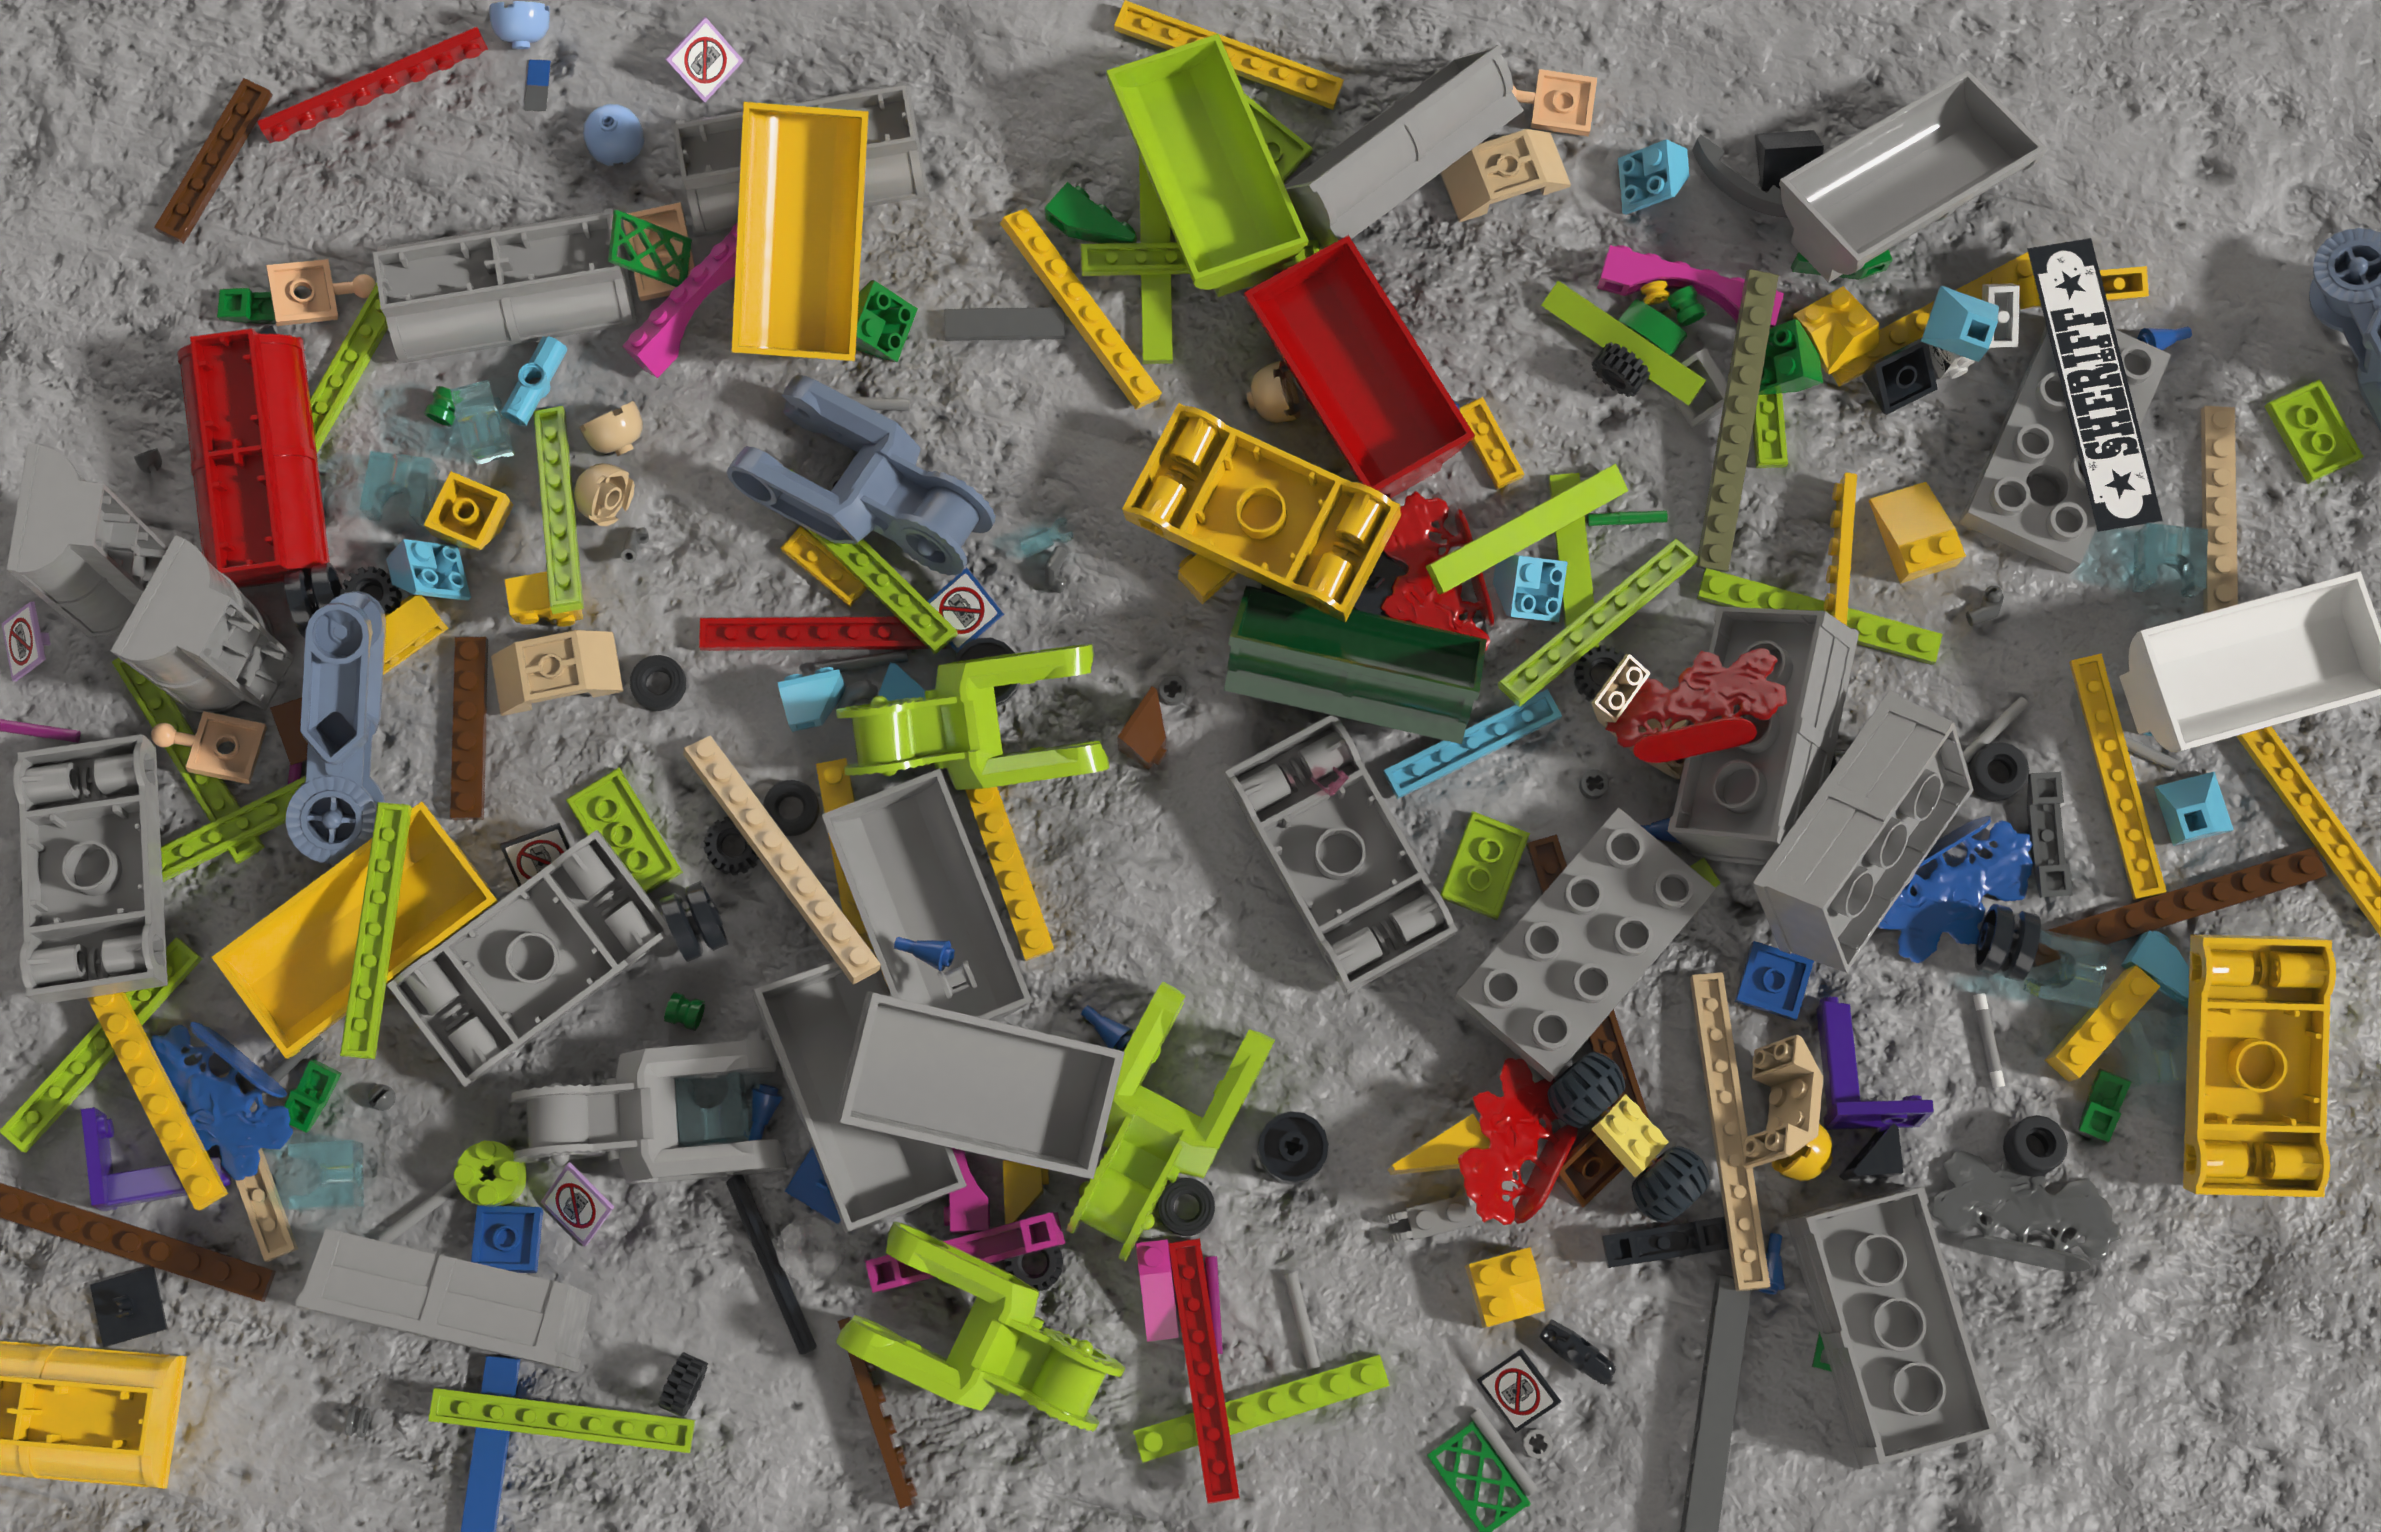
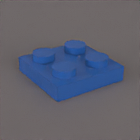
[1734,941,1814,1021]
[471,1206,543,1273]

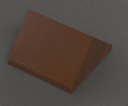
[1556,1130,1625,1208]

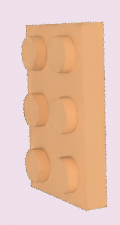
[623,202,695,301]

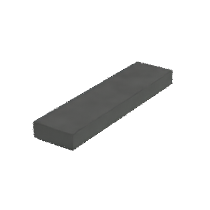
[944,307,1065,341]

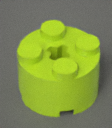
[454,1140,527,1207]

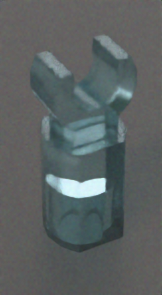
[1018,517,1074,558]

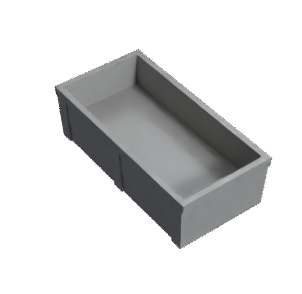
[1667,607,1859,866]
[1752,690,1974,973]
[836,991,1125,1179]
[1785,1185,1999,1469]
[295,1228,592,1372]

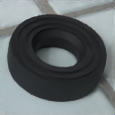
[630,655,686,711]
[763,780,820,836]
[1158,1178,1215,1236]

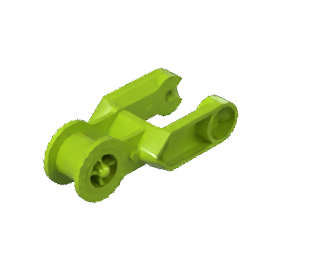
[836,644,1109,790]
[1066,981,1275,1262]
[836,1221,1125,1432]

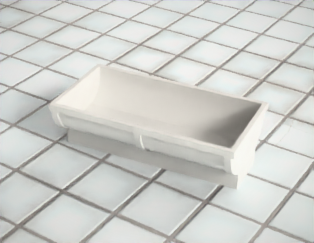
[2119,571,2381,753]

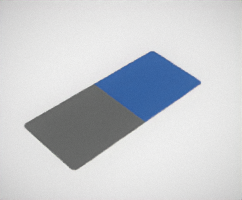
[524,60,551,112]

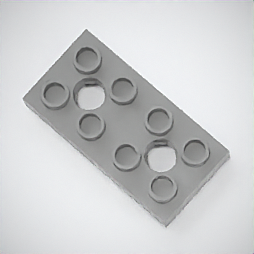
[1959,326,2171,574]

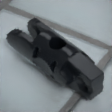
[1539,1319,1616,1385]

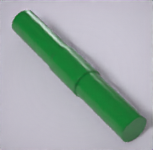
[1587,510,1668,526]

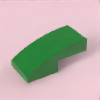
[217,288,276,324]
[1618,298,1687,356]
[284,1059,342,1133]
[2078,1068,2132,1142]

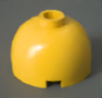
[1771,1124,1833,1181]

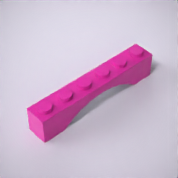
[622,223,738,378]
[1597,245,1784,328]
[944,1148,990,1233]
[865,1212,1065,1293]

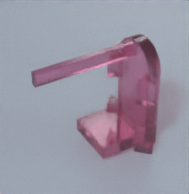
[1310,767,1349,796]

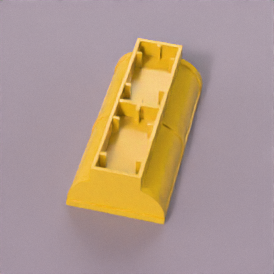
[732,102,869,361]
[211,801,498,1059]
[0,1341,187,1489]

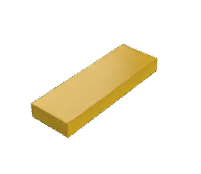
[1459,397,1525,490]
[781,526,867,607]

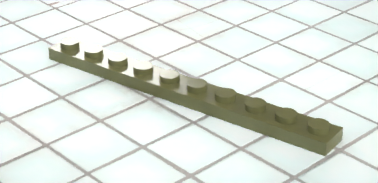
[1696,269,1779,573]

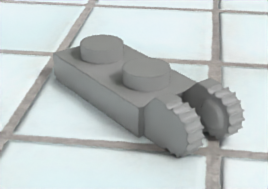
[1382,1194,1475,1244]

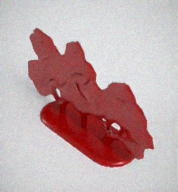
[1380,491,1494,651]
[1605,648,1787,763]
[1458,1057,1578,1225]

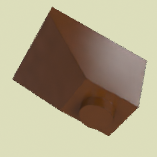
[1117,686,1168,770]

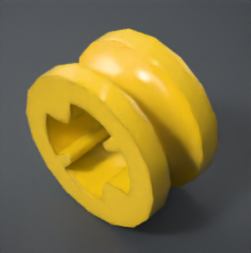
[1640,280,1670,305]

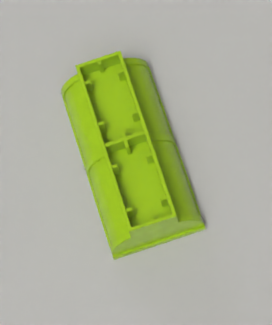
[1106,34,1309,297]

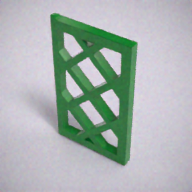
[608,209,692,287]
[1427,1421,1531,1532]

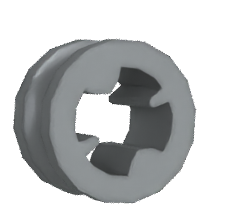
[1522,1429,1553,1459]

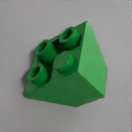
[856,280,918,362]
[1758,319,1823,395]

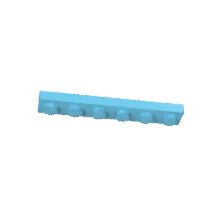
[1383,689,1562,799]

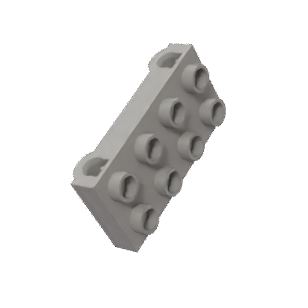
[1224,715,1458,995]
[13,734,168,1004]
[1453,808,1716,1083]
[387,830,672,1087]

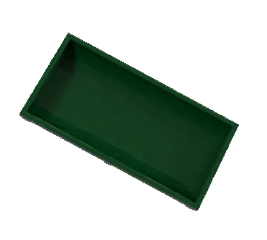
[1224,585,1487,744]

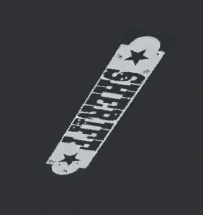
[2027,238,2163,532]

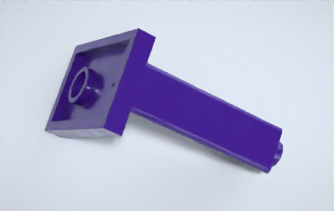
[1816,997,1934,1130]
[81,1107,231,1211]

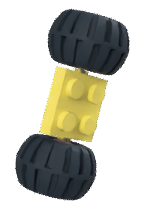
[1547,1052,1710,1223]

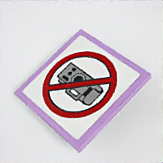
[665,17,744,103]
[2,602,51,681]
[541,1162,614,1247]

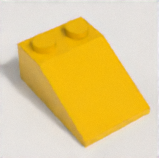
[1868,482,1966,584]
[1388,1114,1490,1175]

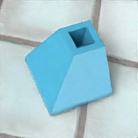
[1618,139,1689,215]
[1921,286,1999,362]
[386,539,471,601]
[1493,555,1568,622]
[777,667,846,732]
[2154,772,2234,846]

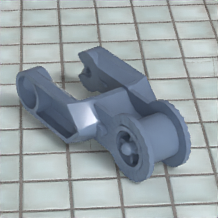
[2309,228,2381,432]
[726,375,996,576]
[286,591,386,864]

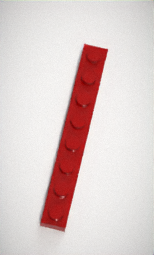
[257,27,488,143]
[699,617,946,651]
[1168,1238,1240,1504]

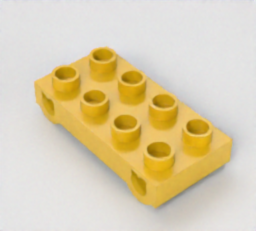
[1122,403,1401,623]
[2183,934,2336,1197]

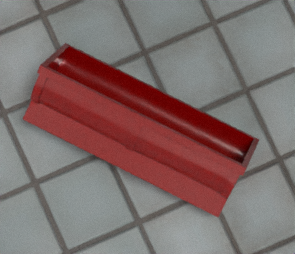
[1244,235,1475,499]
[177,328,330,589]

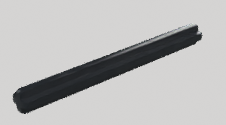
[726,1175,817,1355]

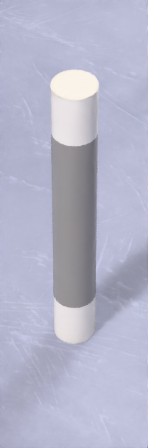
[1973,993,2005,1088]

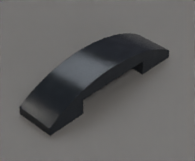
[1601,1216,1729,1268]

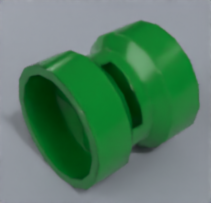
[1667,286,1707,327]
[424,386,464,427]
[664,992,705,1031]

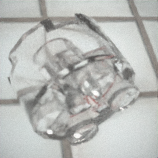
[776,1217,846,1284]

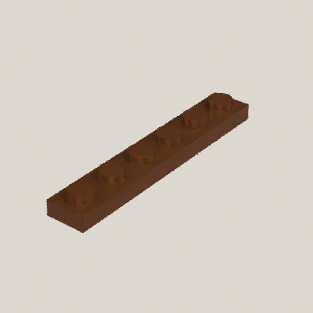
[154,78,273,244]
[450,637,488,820]
[837,1317,918,1509]

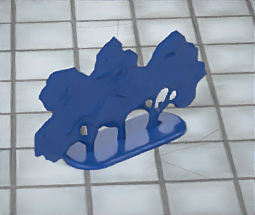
[1878,816,2034,963]
[150,1022,293,1181]

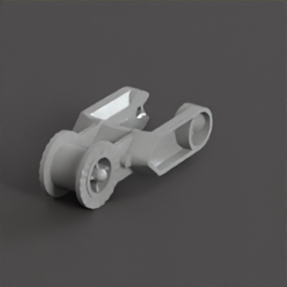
[511,1040,787,1183]

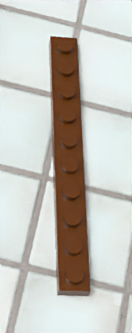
[1526,834,1650,1120]
[2032,846,2327,968]
[0,1182,276,1302]

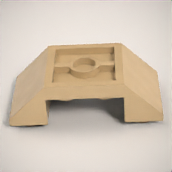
[1440,129,1571,223]
[491,630,624,716]
[1591,654,1691,779]
[1743,1035,1823,1169]

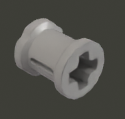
[937,960,978,999]

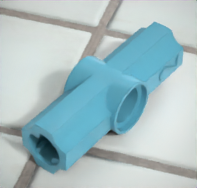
[501,336,567,426]

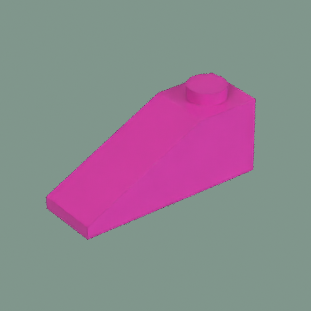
[1136,1239,1179,1342]

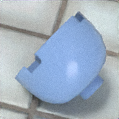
[489,1,550,49]
[583,104,644,166]

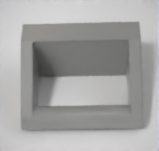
[1670,348,1727,429]

